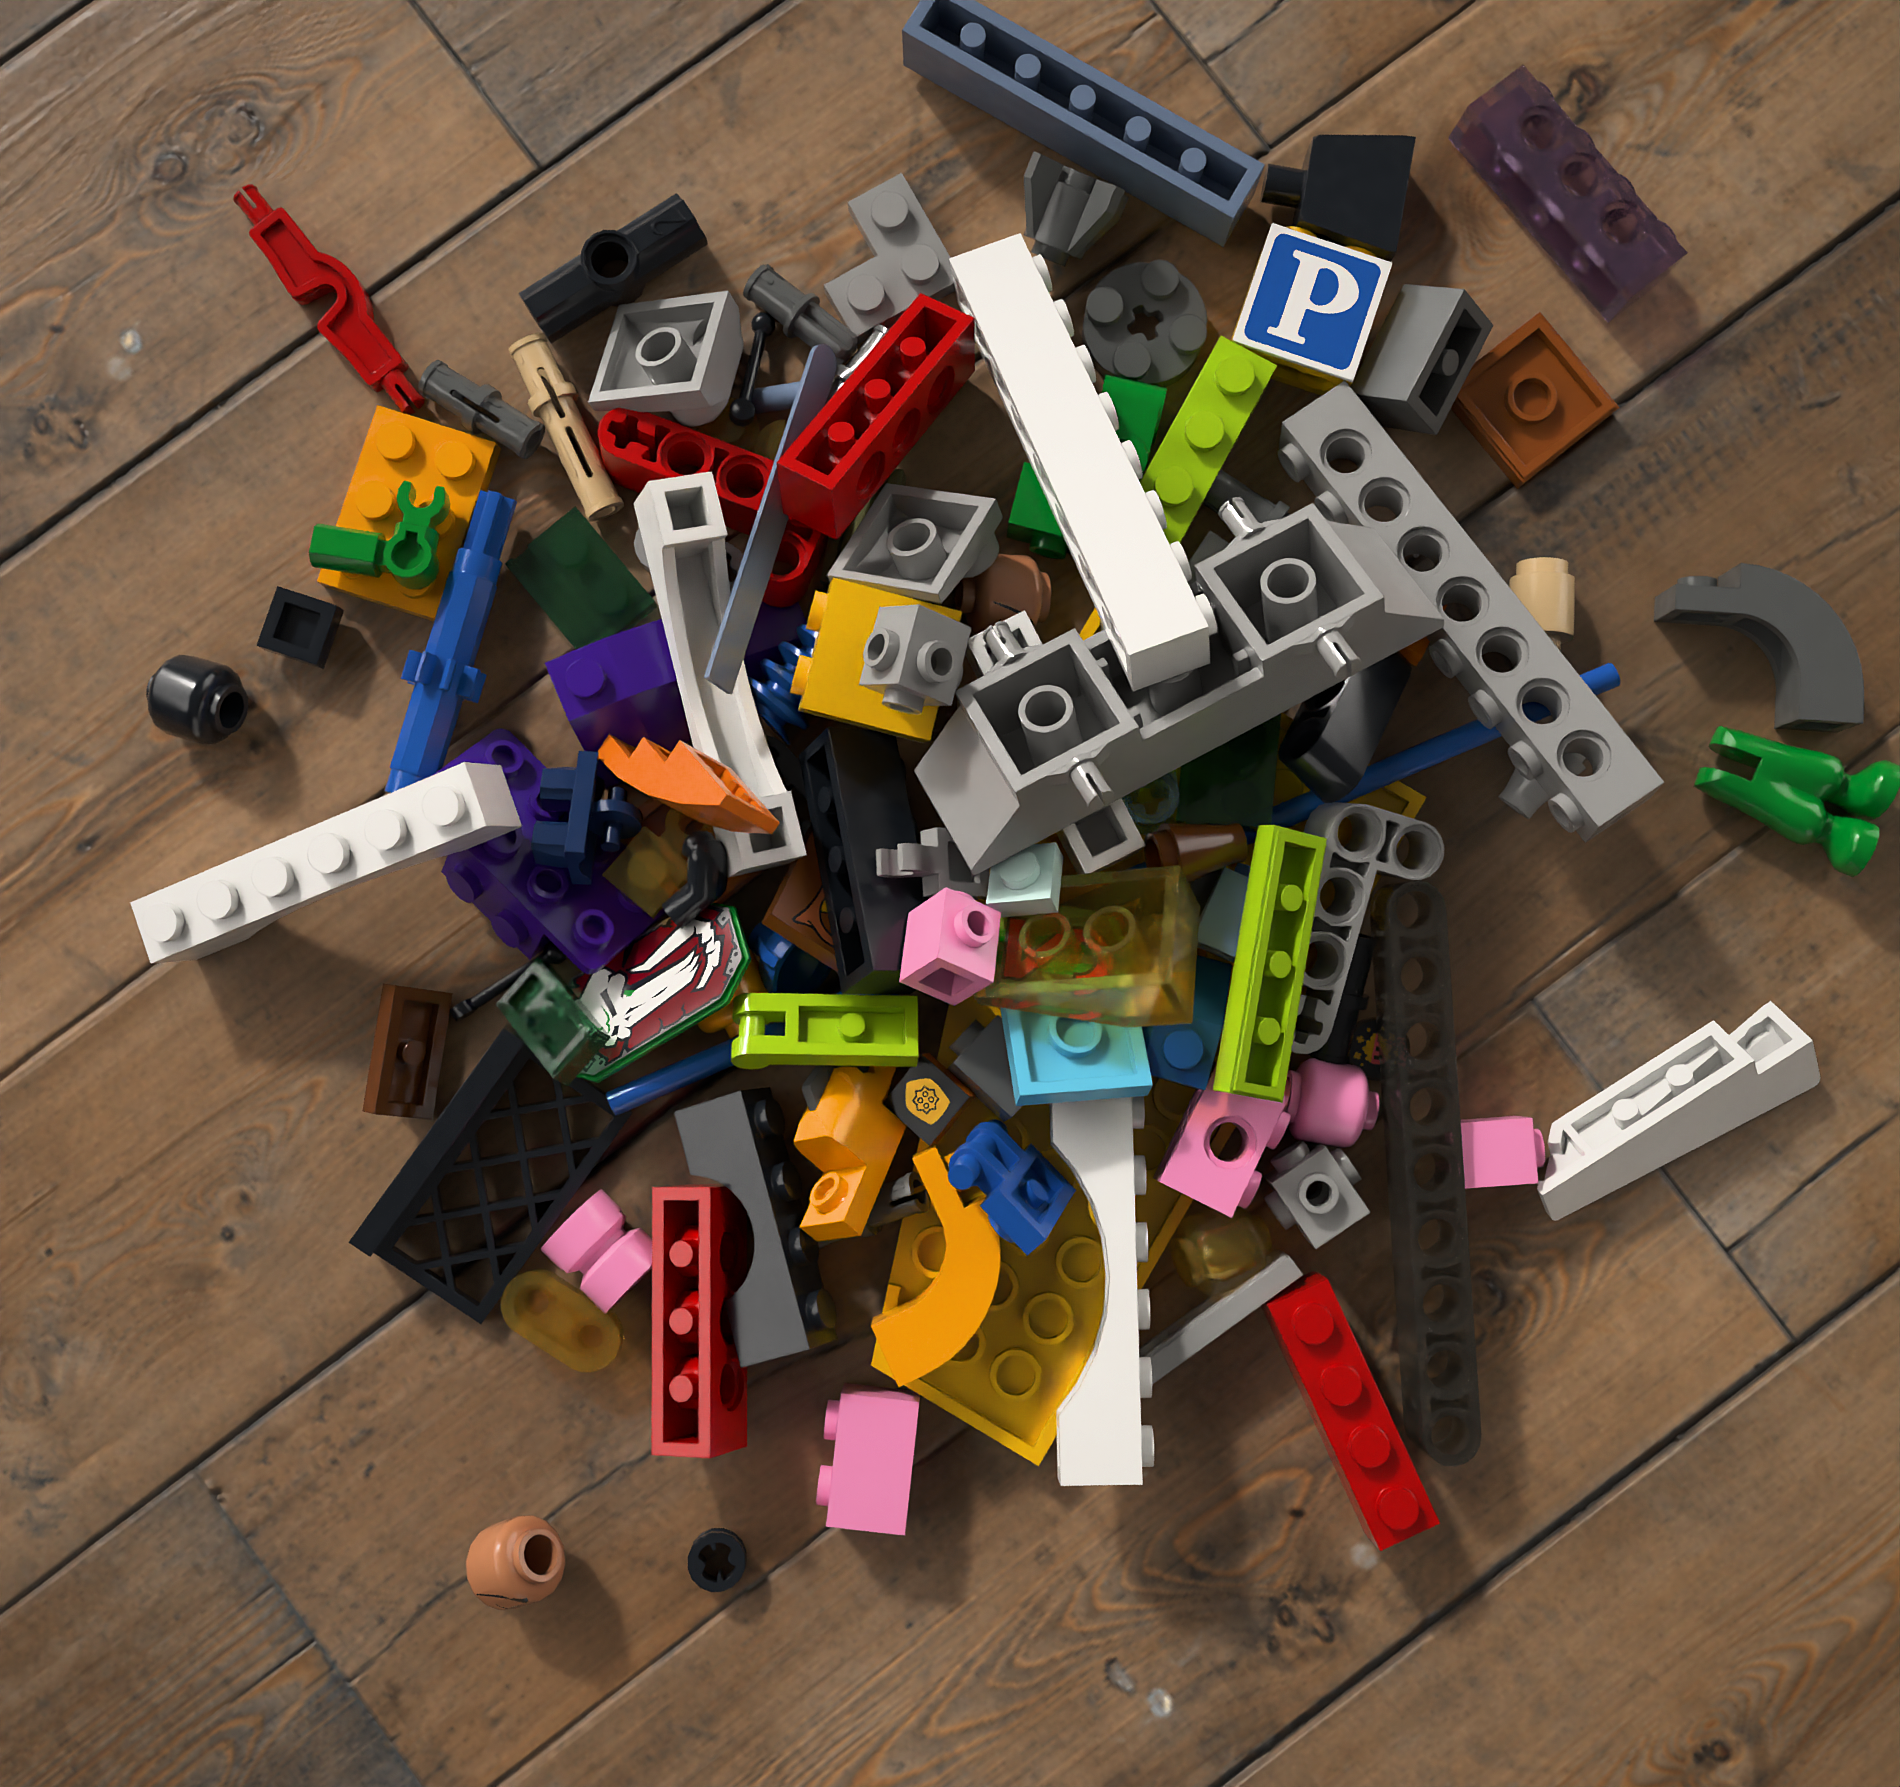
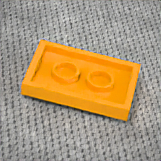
[317,405,501,621]

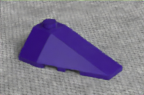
[545,601,807,790]

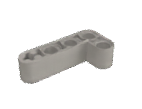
[1291,802,1444,1054]

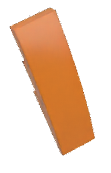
[597,734,780,834]

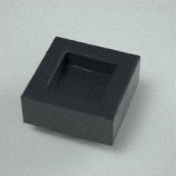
[256,586,344,669]

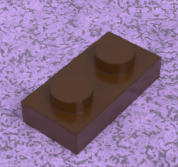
[362,983,453,1120]

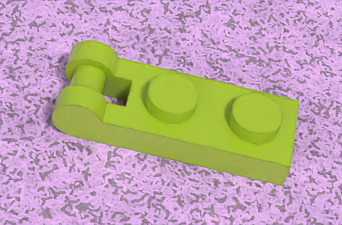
[731,993,919,1069]

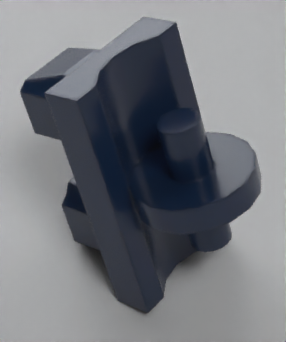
[531,751,643,885]

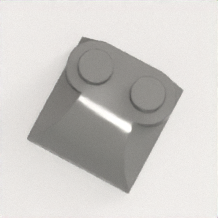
[588,291,744,427]
[827,483,1003,604]

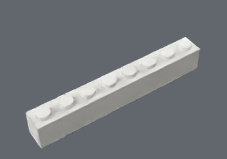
[949,233,1217,691]

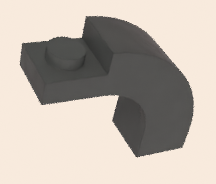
[1654,563,1864,733]

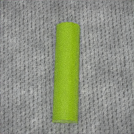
[1213,825,1327,1103]

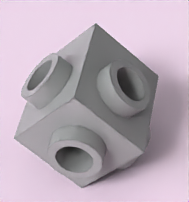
[859,604,972,715]
[1263,1140,1370,1249]

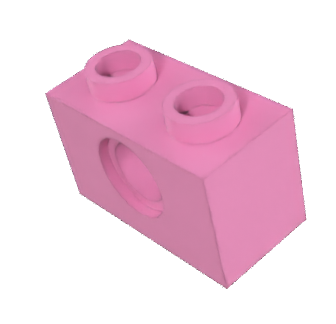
[1153,1062,1290,1218]

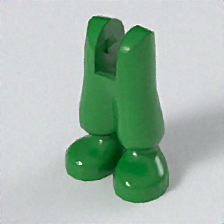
[1694,726,1900,877]

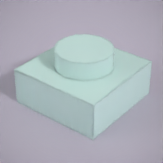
[986,842,1064,917]

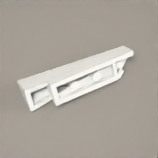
[1537,1001,1821,1221]

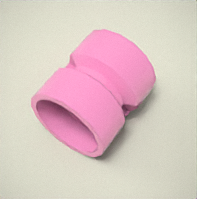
[541,1189,652,1314]

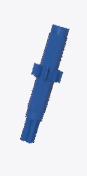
[384,490,517,793]

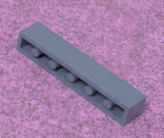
[902,0,1265,247]

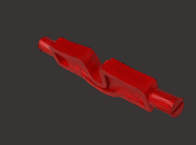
[233,184,425,415]

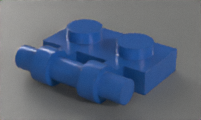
[948,1119,1076,1256]

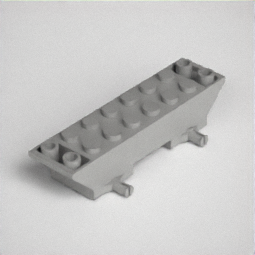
[914,497,1444,876]

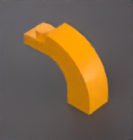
[871,1145,1001,1387]

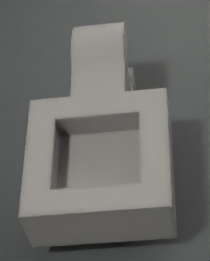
[876,827,989,900]

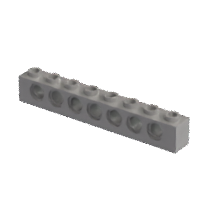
[1277,380,1664,843]

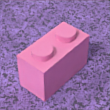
[816,1383,920,1535]

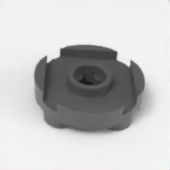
[1082,260,1207,387]

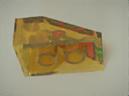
[974,865,1200,1028]

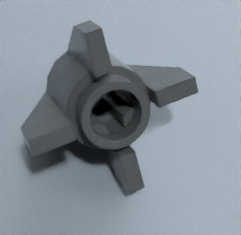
[1024,151,1129,267]

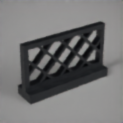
[348,1022,632,1324]

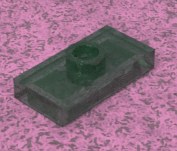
[496,957,611,1086]

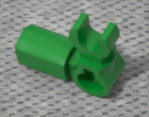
[309,481,450,589]

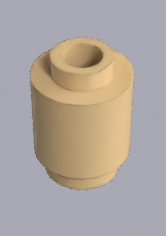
[1509,557,1575,651]

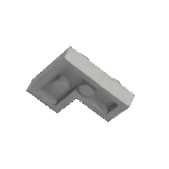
[824,173,955,345]

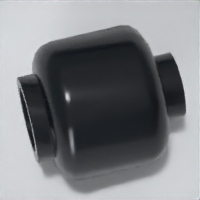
[146,655,248,744]

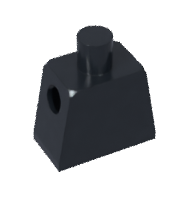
[1260,135,1416,262]

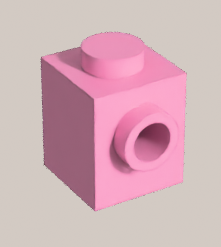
[899,887,1001,1006]

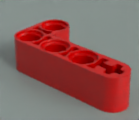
[597,407,829,608]

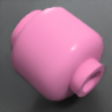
[1283,1058,1379,1148]

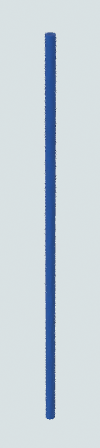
[606,663,1620,1116]

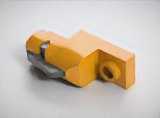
[794,1065,907,1242]

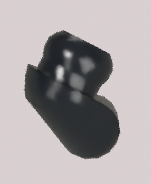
[661,830,728,929]

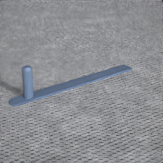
[704,344,837,694]

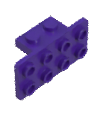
[433,729,670,974]

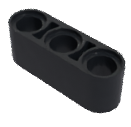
[1278,651,1412,803]

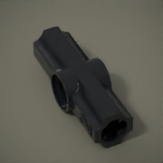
[518,193,708,344]

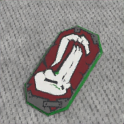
[550,903,752,1083]

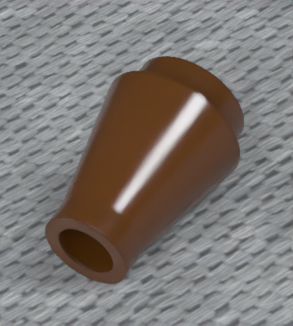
[1144,823,1248,889]

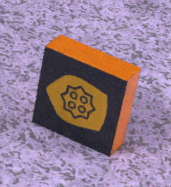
[883,1053,976,1146]

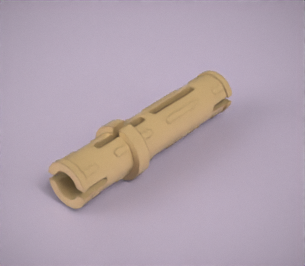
[509,333,624,521]

